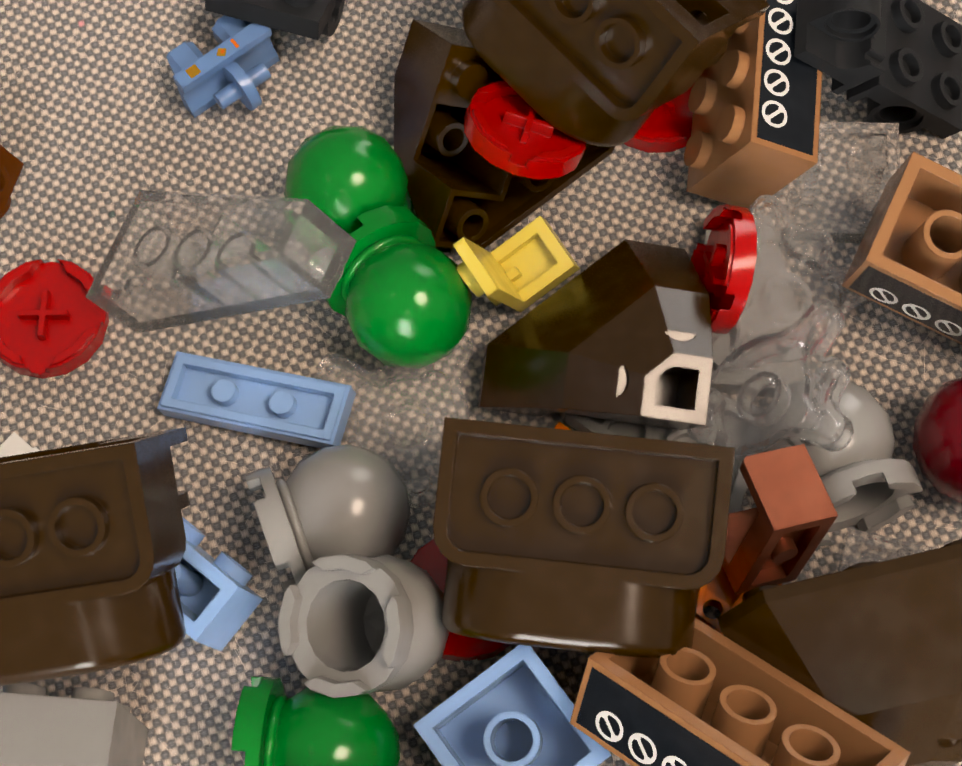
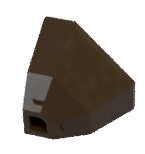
[394,19,615,249]
[477,239,713,430]
[717,539,962,766]

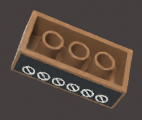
[684,0,822,211]
[842,151,962,345]
[570,618,911,766]

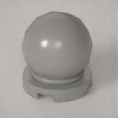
[761,377,923,546]
[244,444,411,592]
[278,554,450,698]

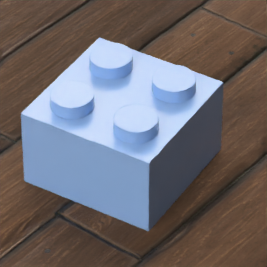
[413,645,612,766]

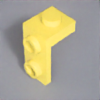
[453,216,580,312]

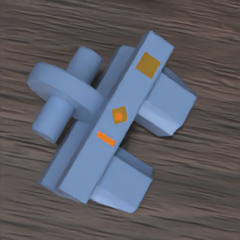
[166,15,280,118]

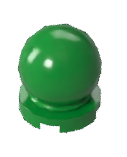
[284,125,414,265]
[314,205,472,369]
[231,676,400,766]

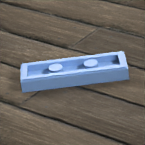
[157,351,356,449]

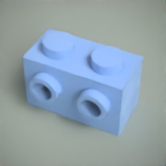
[175,517,263,651]

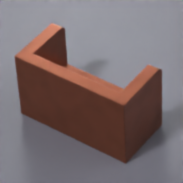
[722,444,838,595]

